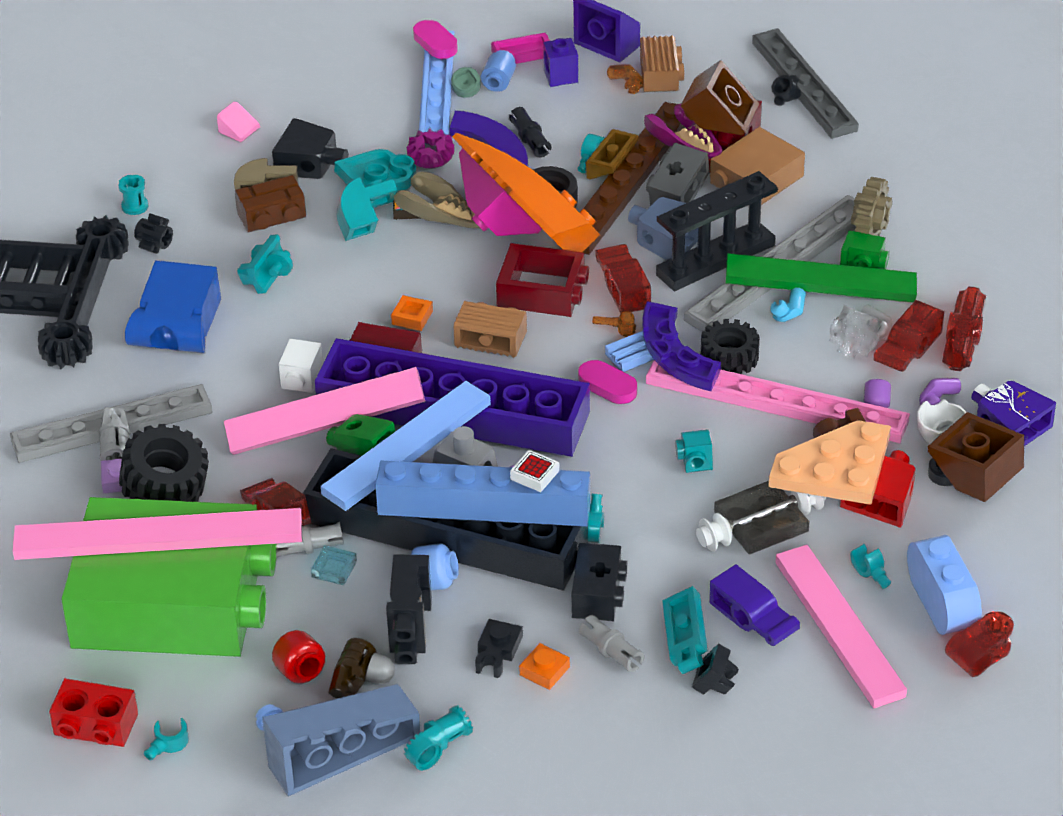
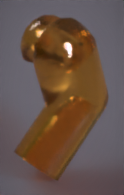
[607,64,644,94]

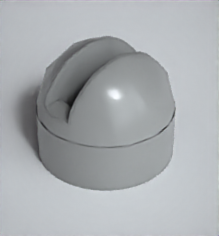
[366,653,395,684]

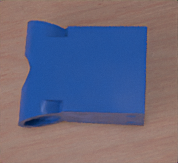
[125,260,221,354]

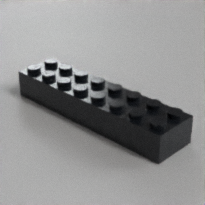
[303,448,588,591]

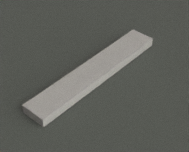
[10,384,212,463]

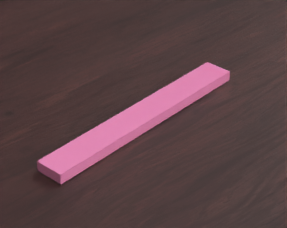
[646,360,910,443]
[13,508,302,560]

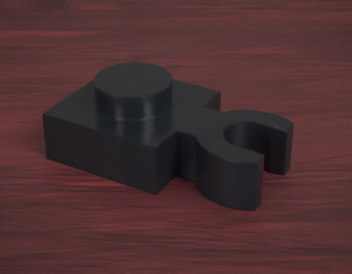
[475,619,523,678]

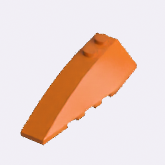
[452,133,600,252]

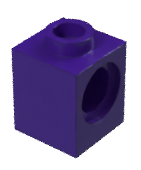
[543,38,578,87]

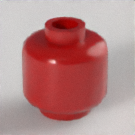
[272,630,326,684]

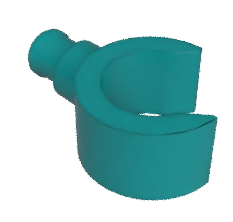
[577,133,604,174]
[588,493,604,543]
[850,544,891,589]
[144,718,189,761]

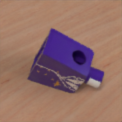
[971,381,1056,446]

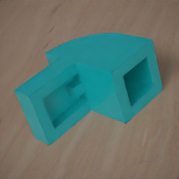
[337,177,398,241]

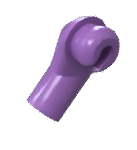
[919,378,961,406]

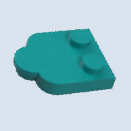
[334,149,417,192]

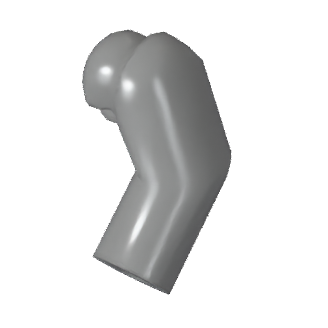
[860,304,892,341]

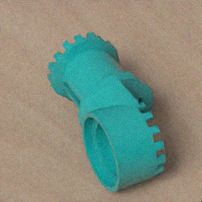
[404,705,473,771]

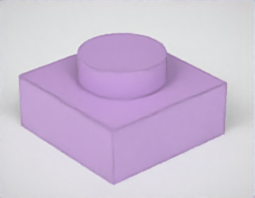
[101,459,122,494]

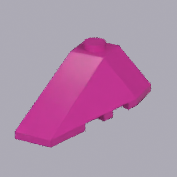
[459,149,542,236]

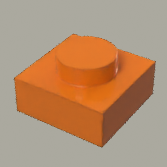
[391,295,433,331]
[519,643,570,690]

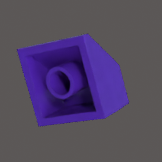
[573,0,640,63]

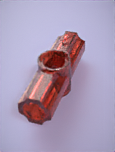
[942,286,987,371]

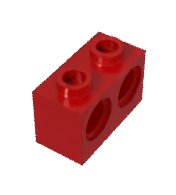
[49,678,138,747]

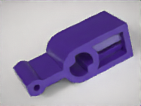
[709,564,800,646]

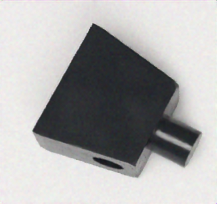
[272,118,348,179]

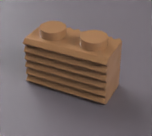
[640,35,684,92]
[454,301,527,358]

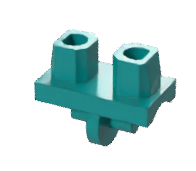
[237,234,293,294]

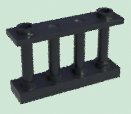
[656,171,778,292]
[0,240,84,317]

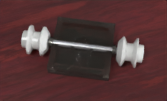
[696,481,826,555]

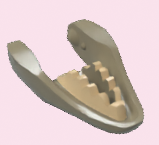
[394,171,480,229]

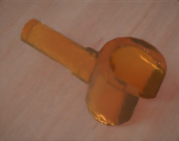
[592,311,636,337]

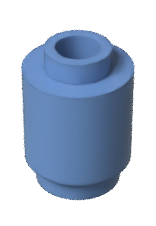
[481,50,516,92]

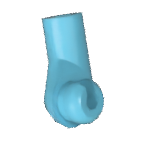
[770,288,806,322]

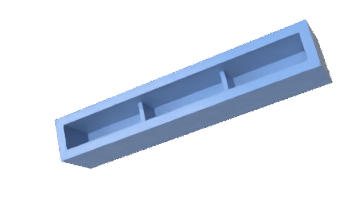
[375,460,590,527]

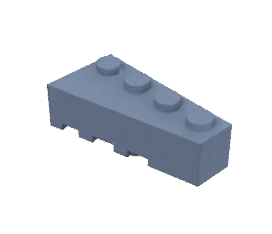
[262,684,420,797]

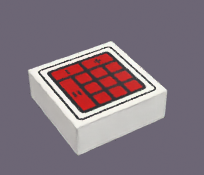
[510,450,559,492]

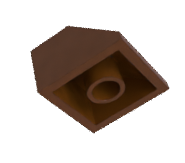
[680,60,759,135]
[928,412,1024,502]

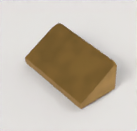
[586,129,639,179]

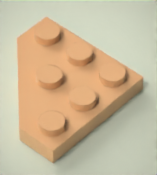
[769,420,891,505]

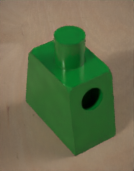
[326,414,396,456]

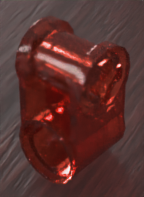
[945,611,1014,677]

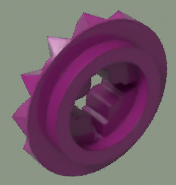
[406,127,455,168]

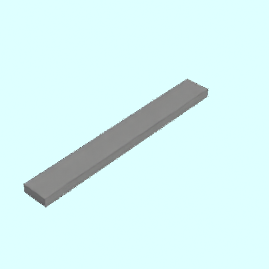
[684,195,856,331]

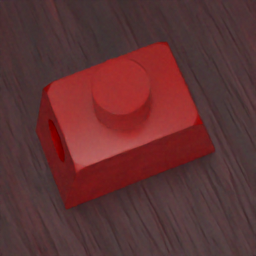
[840,450,916,528]

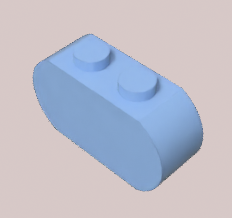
[907,535,982,635]

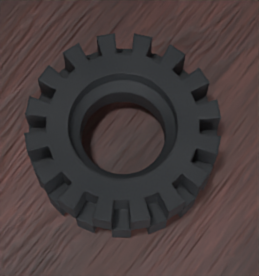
[700,319,760,374]

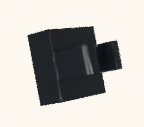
[692,643,739,694]

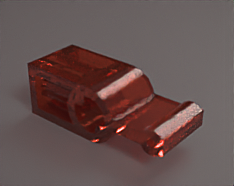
[595,244,651,314]
[873,300,944,372]
[240,478,311,526]

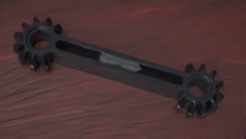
[38,215,129,369]

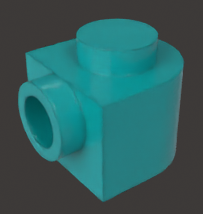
[675,429,713,473]

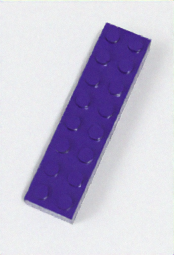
[315,338,590,457]

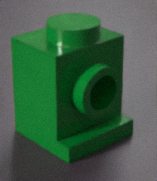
[840,230,889,269]

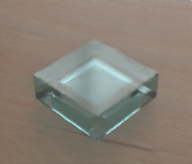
[311,545,357,585]

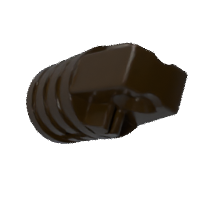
[328,638,377,699]

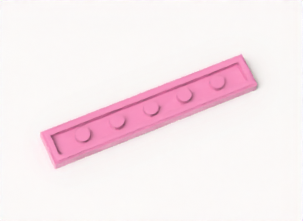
[224,367,425,455]
[775,544,907,709]

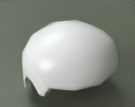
[916,399,967,444]

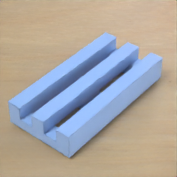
[605,331,654,372]

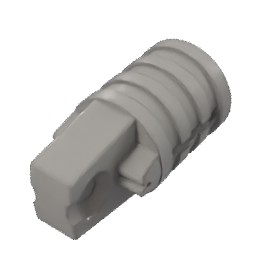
[99,407,130,461]

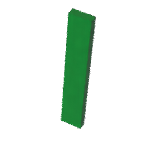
[725,253,917,303]

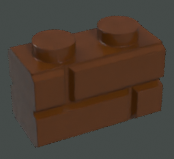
[234,175,306,233]

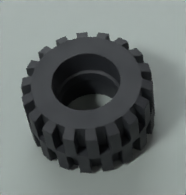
[119,424,209,502]

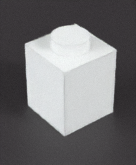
[279,339,323,393]

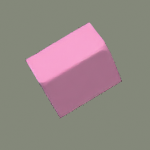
[217,101,260,142]

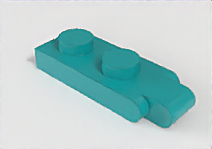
[662,586,708,674]

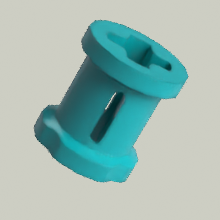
[118,175,149,215]

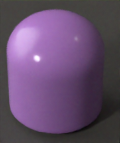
[864,379,891,408]

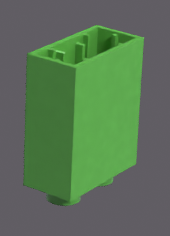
[61,497,277,657]

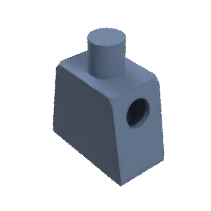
[628,197,698,261]

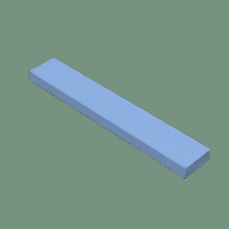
[419,31,455,135]
[321,381,491,511]

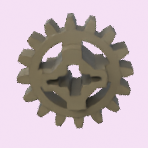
[851,176,892,236]

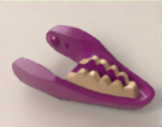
[644,103,722,159]

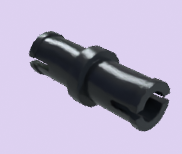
[509,107,552,158]

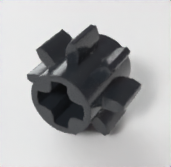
[134,213,173,254]

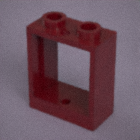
[496,243,589,317]

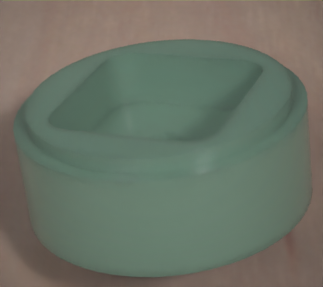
[451,67,481,98]

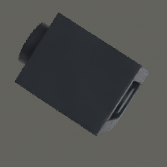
[571,543,628,621]

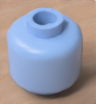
[410,544,459,591]

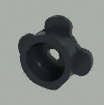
[771,75,801,106]

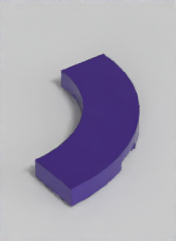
[449,110,528,166]
[642,301,721,391]

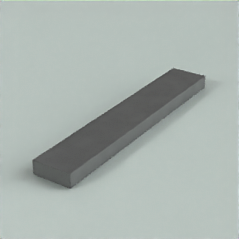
[752,28,859,139]

